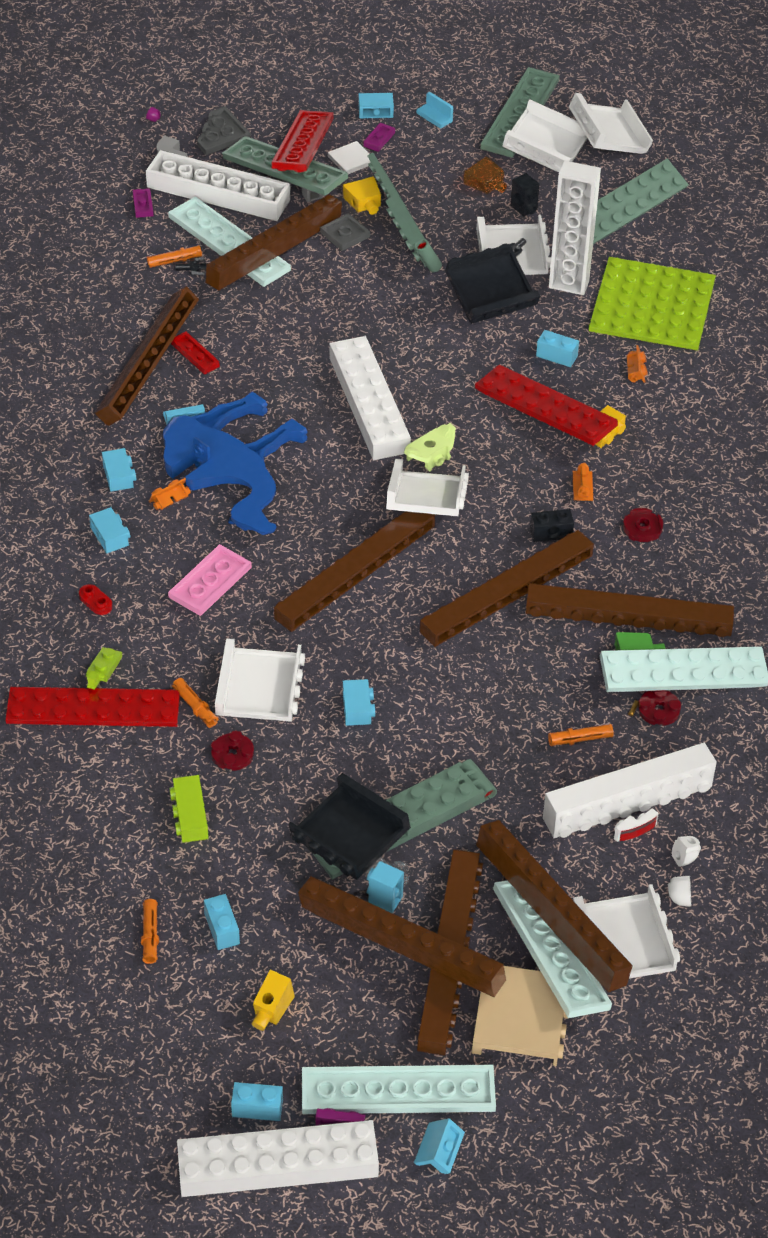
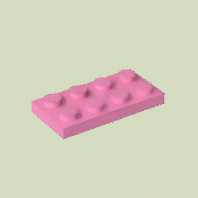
[168,544,252,616]

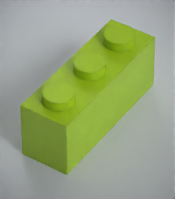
[169,775,208,843]

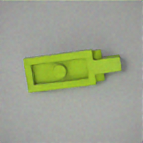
[86,647,122,690]

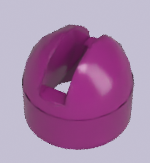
[146,107,161,122]

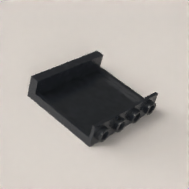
[445,243,540,324]
[288,773,411,880]

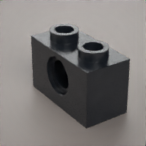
[511,173,540,217]
[530,509,574,542]

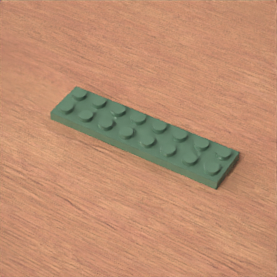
[480,67,560,158]
[222,136,348,196]
[593,158,689,245]

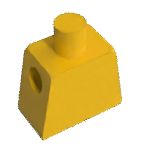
[343,176,381,215]
[252,970,295,1031]

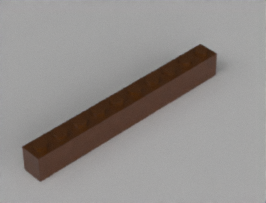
[205,194,342,291]
[95,286,199,426]
[274,511,435,632]
[420,530,594,647]
[526,583,734,637]
[476,820,633,993]
[417,849,483,1056]
[298,876,506,997]

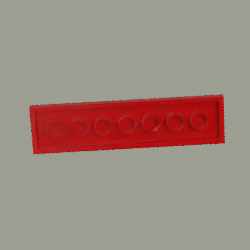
[272,110,334,173]
[475,364,618,446]
[6,687,180,727]

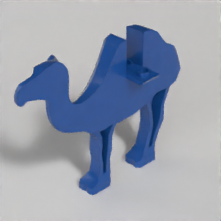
[163,391,307,535]

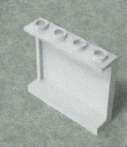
[569,93,653,154]
[502,99,588,172]
[476,215,551,275]
[386,459,469,516]
[215,639,305,721]
[573,884,680,979]

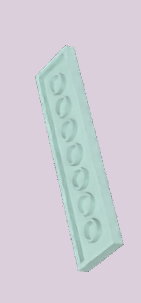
[168,197,291,287]
[600,647,768,692]
[493,880,612,1018]
[302,1065,496,1114]

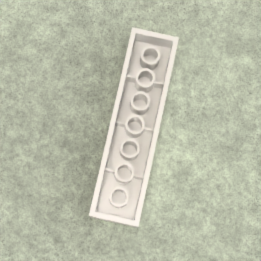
[146,150,290,221]
[549,161,601,295]
[330,336,411,460]
[543,742,716,838]
[177,1120,379,1197]

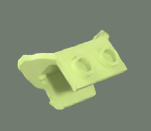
[403,423,456,472]

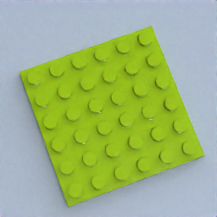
[589,257,716,350]

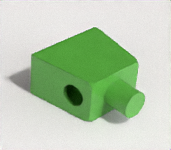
[614,632,665,651]

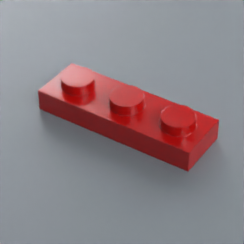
[171,331,220,375]

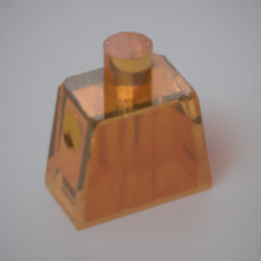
[463,156,507,194]

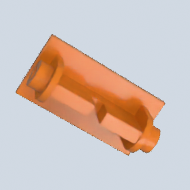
[626,345,648,382]
[573,463,593,501]
[149,478,191,510]

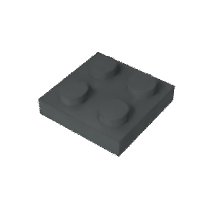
[320,213,370,251]

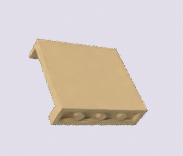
[472,966,568,1066]

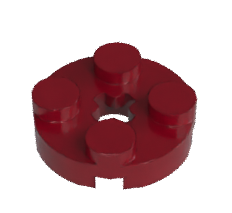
[623,508,663,542]
[638,690,681,726]
[211,731,254,771]

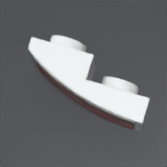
[614,808,659,842]

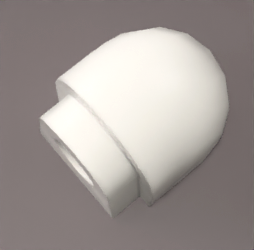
[672,836,701,867]
[668,876,691,906]

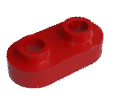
[79,584,112,615]

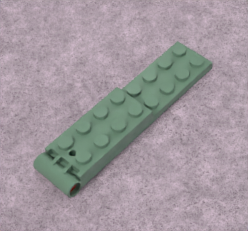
[367,152,442,273]
[313,759,497,879]

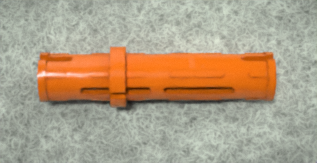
[147,245,202,268]
[172,678,219,728]
[548,724,614,747]
[141,899,159,964]

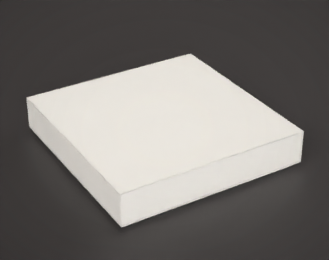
[328,141,370,174]

